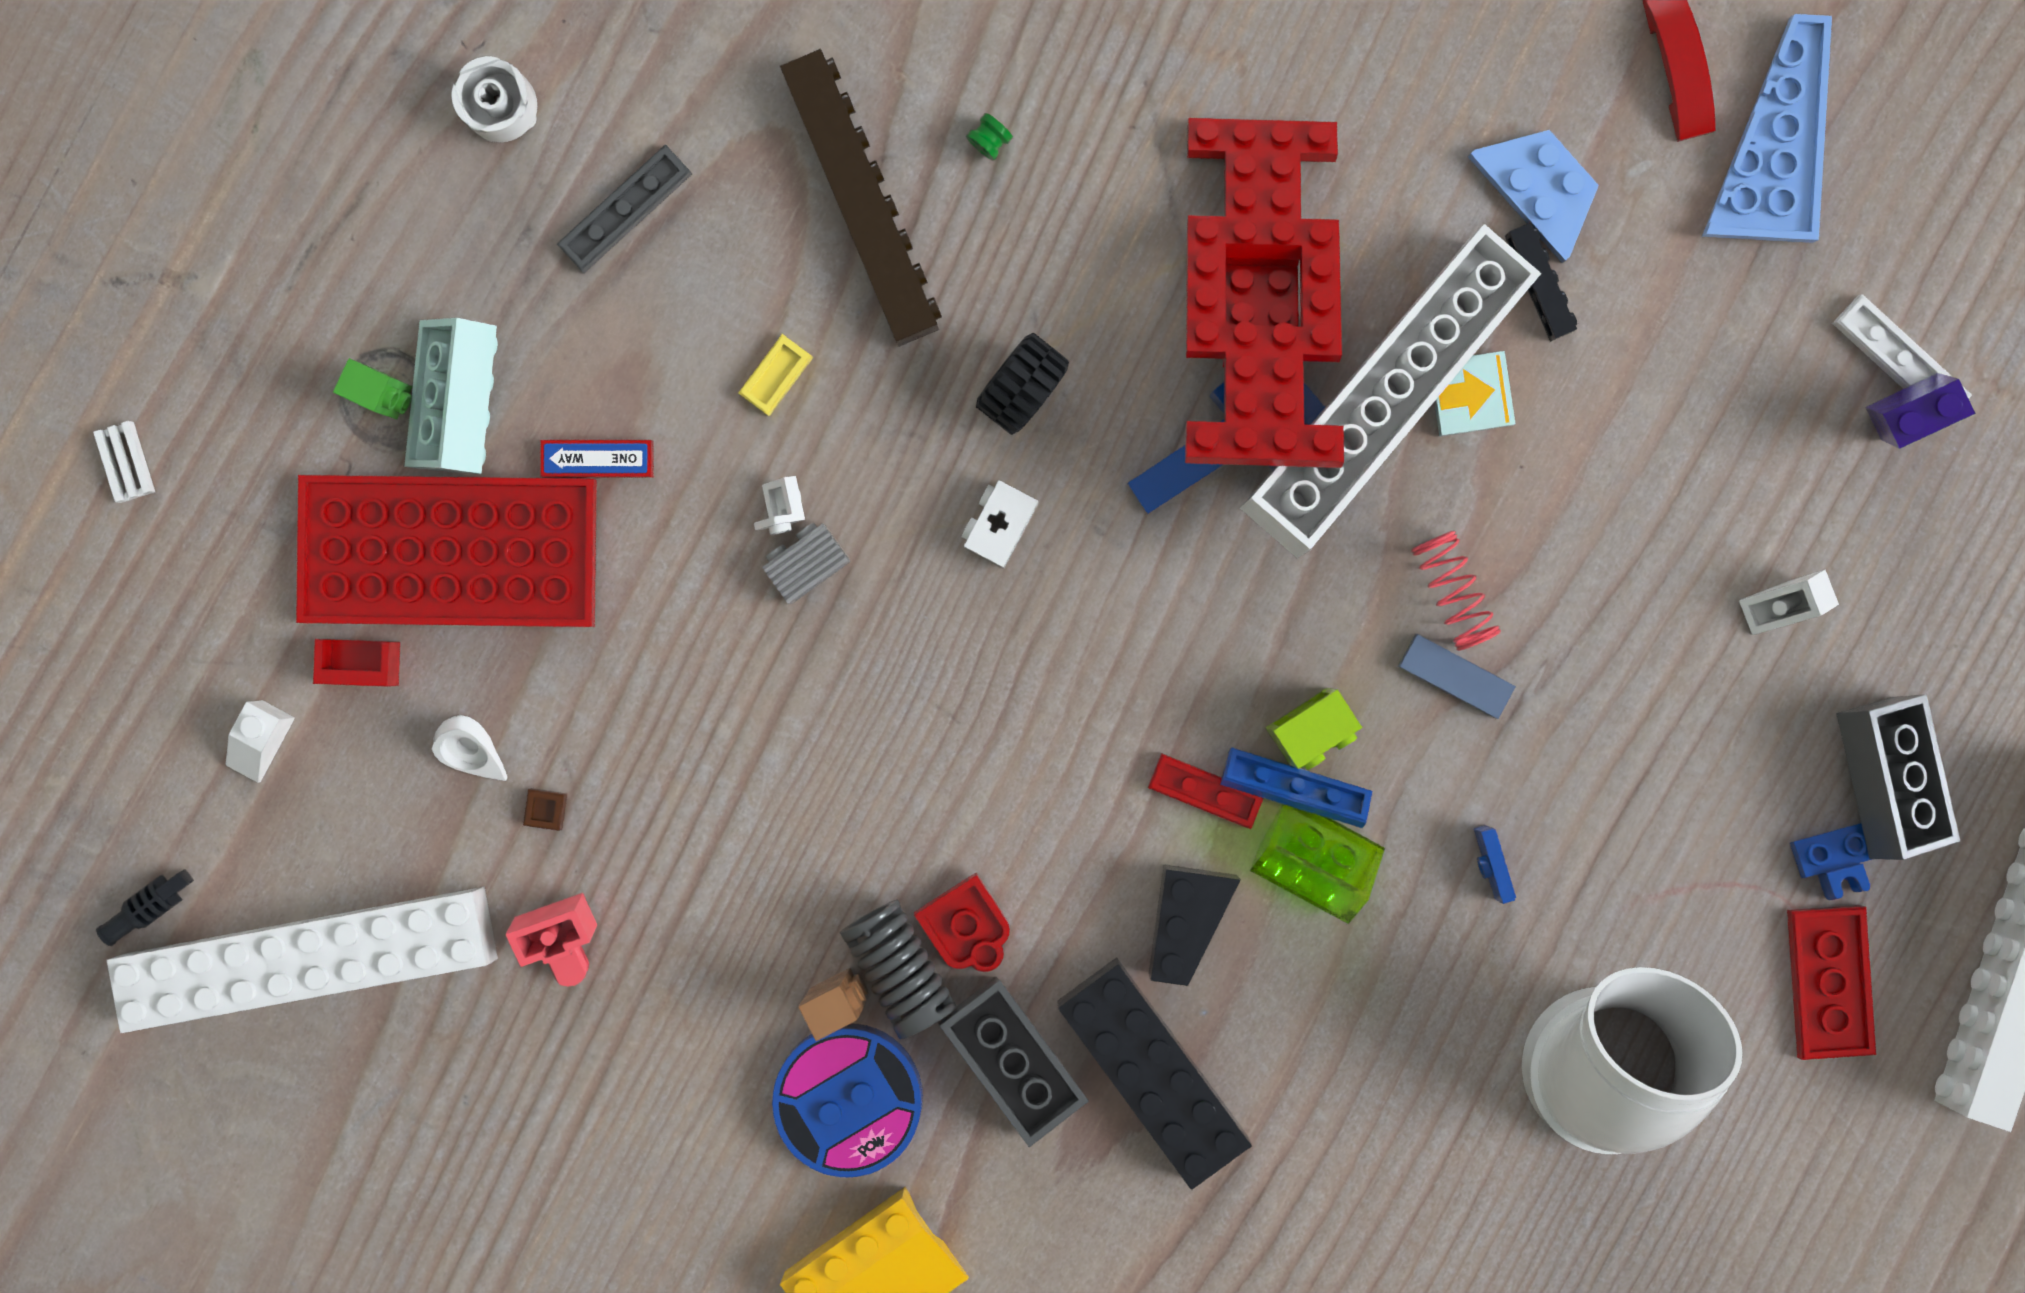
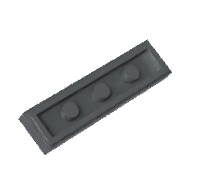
[557,144,692,273]

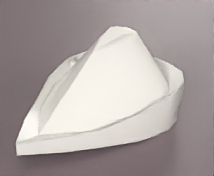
[432,715,508,781]

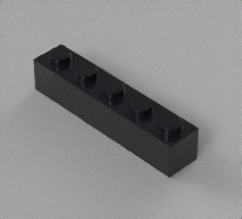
[1505,222,1577,342]

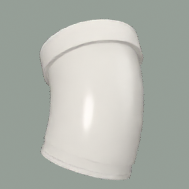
[1522,967,1742,1154]

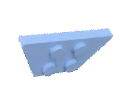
[1468,130,1599,263]

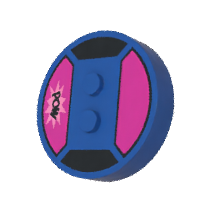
[772,1023,923,1178]

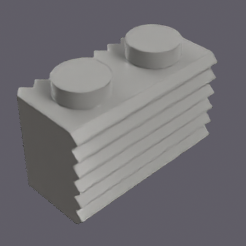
[762,523,851,604]

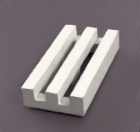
[93,421,155,503]

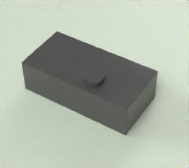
[1836,694,1960,860]
[938,977,1089,1147]

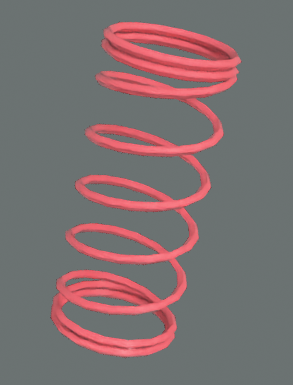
[1411,530,1501,651]

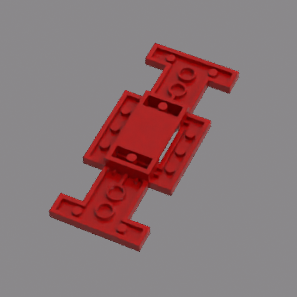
[1185,118,1344,468]

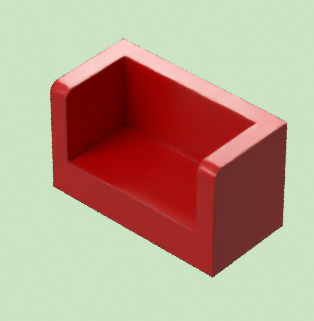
[313,639,400,687]

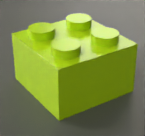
[1265,688,1363,770]

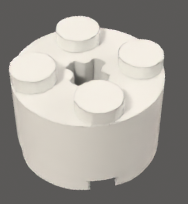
[452,56,537,142]

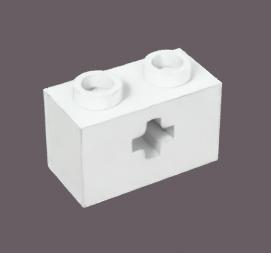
[961,480,1038,568]

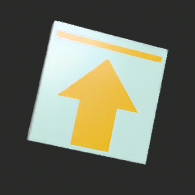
[1434,351,1516,437]

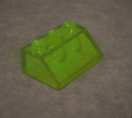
[1250,804,1385,924]

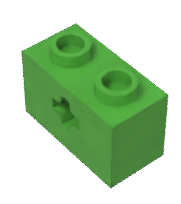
[333,358,413,420]

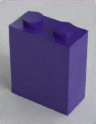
[1865,373,1976,449]

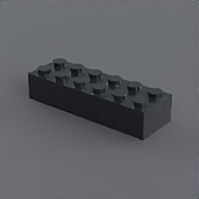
[1057,957,1252,1190]

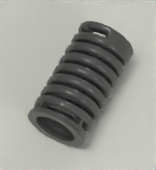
[840,899,957,1039]

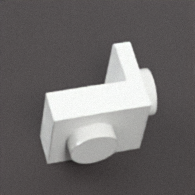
[754,476,805,535]

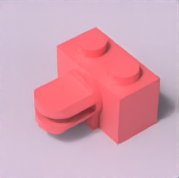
[506,893,597,987]

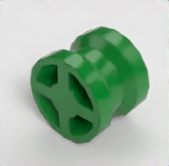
[966,113,1013,161]

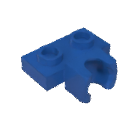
[1789,823,1872,900]

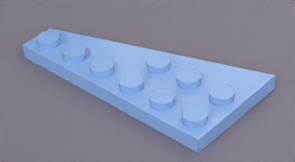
[1702,14,1832,243]

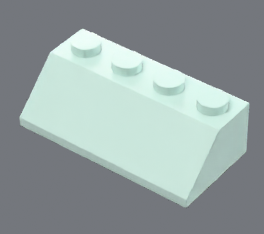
[404,318,498,474]

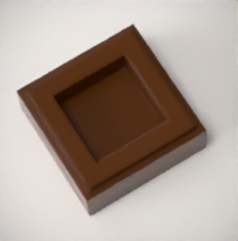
[523,788,567,831]

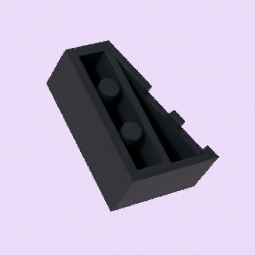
[1148,865,1241,986]

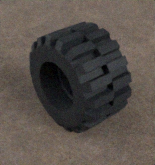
[976,333,1069,435]

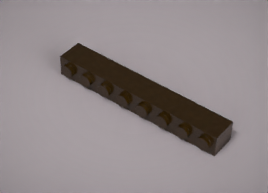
[780,49,942,347]

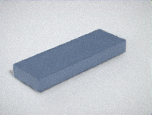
[1398,634,1516,719]

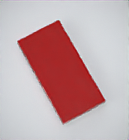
[1787,905,1876,1060]

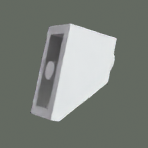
[1739,570,1839,635]
[226,700,295,783]

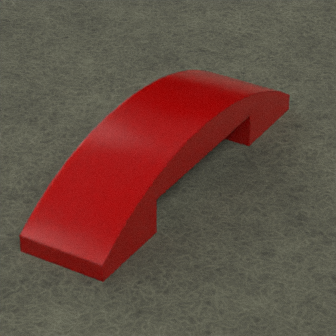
[1642,0,1716,142]

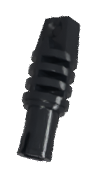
[96,869,194,946]

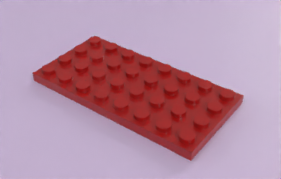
[296,475,597,627]

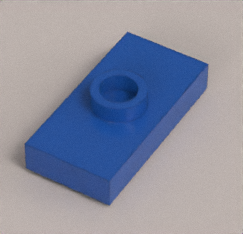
[1474,825,1516,904]

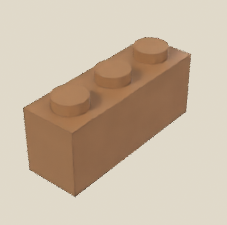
[799,968,869,1041]

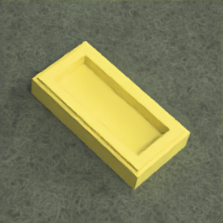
[738,334,813,416]

